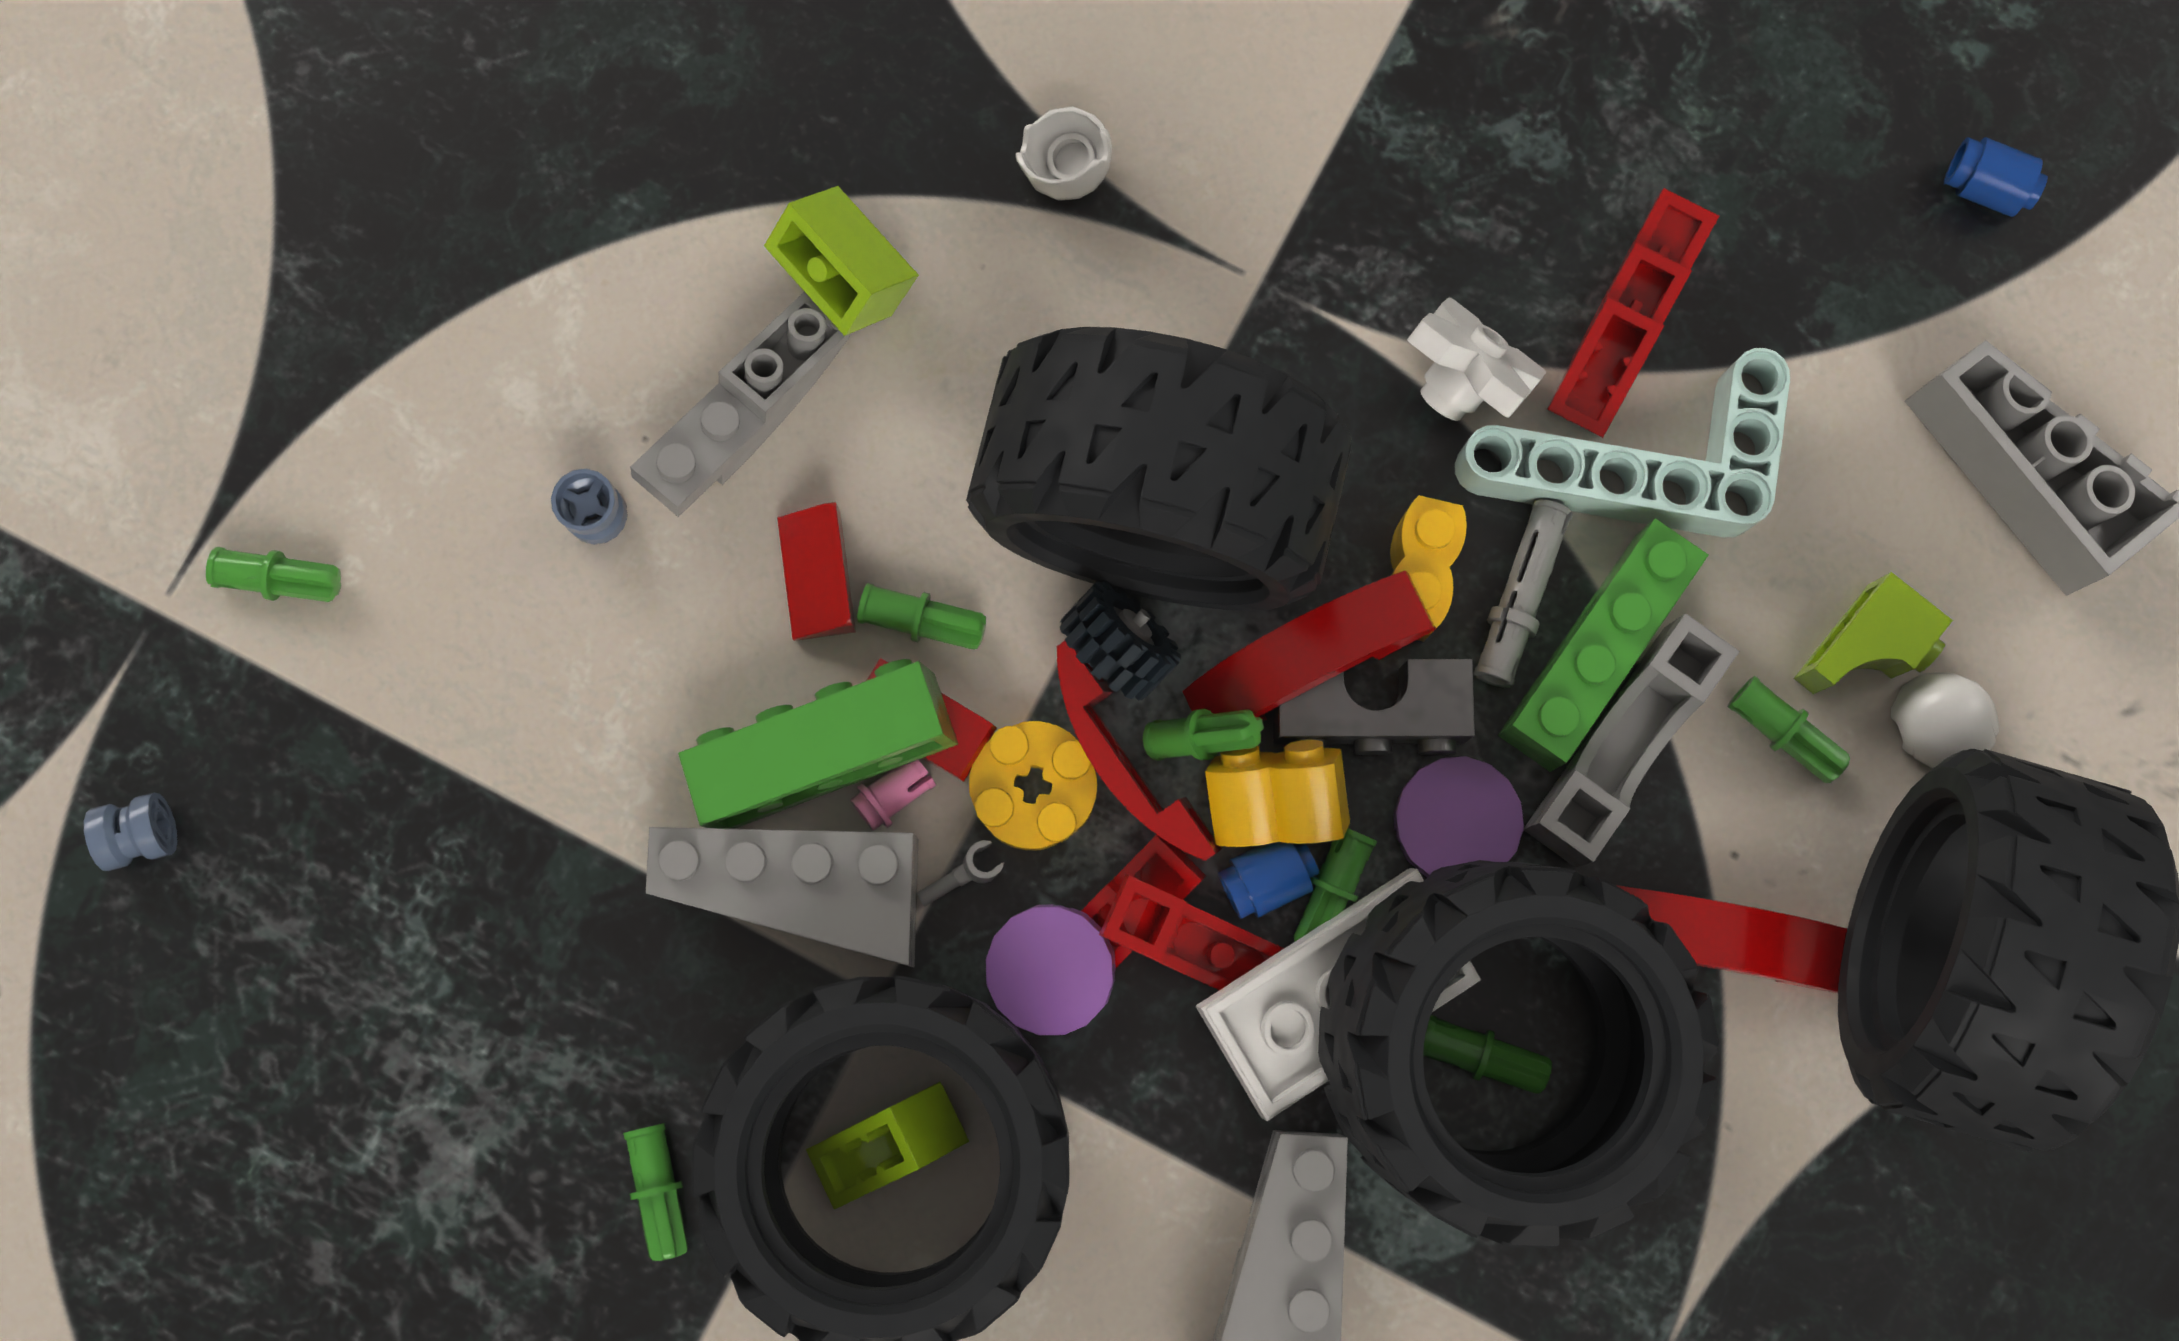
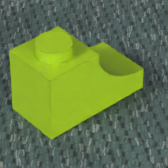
[1793,572,1953,694]
[806,1081,969,1210]

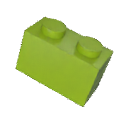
[764,186,919,336]

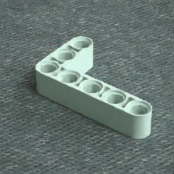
[1455,348,1790,538]

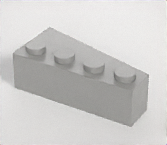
[1905,340,2179,596]
[646,827,919,967]
[1213,1130,1348,1341]

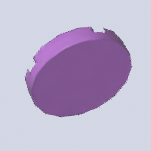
[1393,756,1524,878]
[986,904,1116,1035]

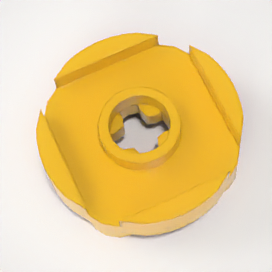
[969,721,1097,851]

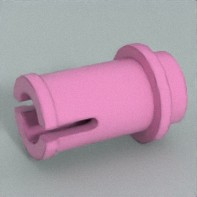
[850,760,936,831]

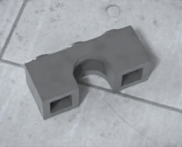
[1273,659,1475,755]

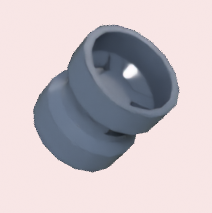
[551,469,628,545]
[84,792,178,871]

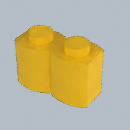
[1390,495,1467,642]
[1205,740,1350,847]

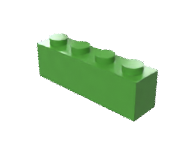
[1498,518,1709,772]
[678,659,958,829]

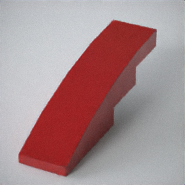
[1547,188,1719,438]

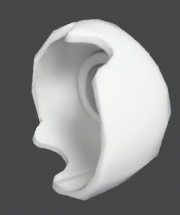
[1015,106,1112,201]
[1891,673,1999,769]

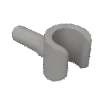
[917,840,1004,906]

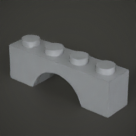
[1523,613,1740,867]

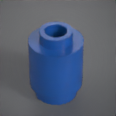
[1944,137,2048,217]
[1218,842,1319,919]

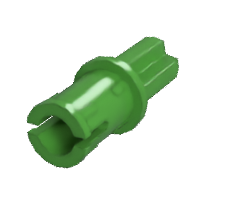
[206,547,341,602]
[857,583,986,650]
[1727,676,1850,783]
[1143,709,1264,761]
[1294,828,1377,942]
[1423,1015,1552,1094]
[623,1123,688,1261]

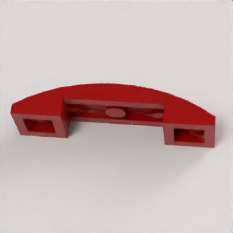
[1183,571,1436,721]
[1056,641,1222,861]
[1099,874,1284,990]
[1616,885,1847,993]

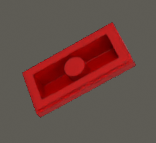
[777,502,856,641]

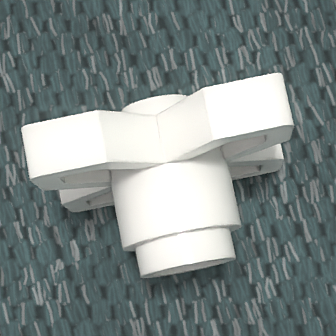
[1407,297,1546,421]

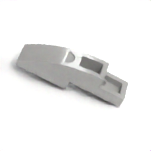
[630,292,851,517]

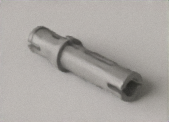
[1473,499,1573,688]

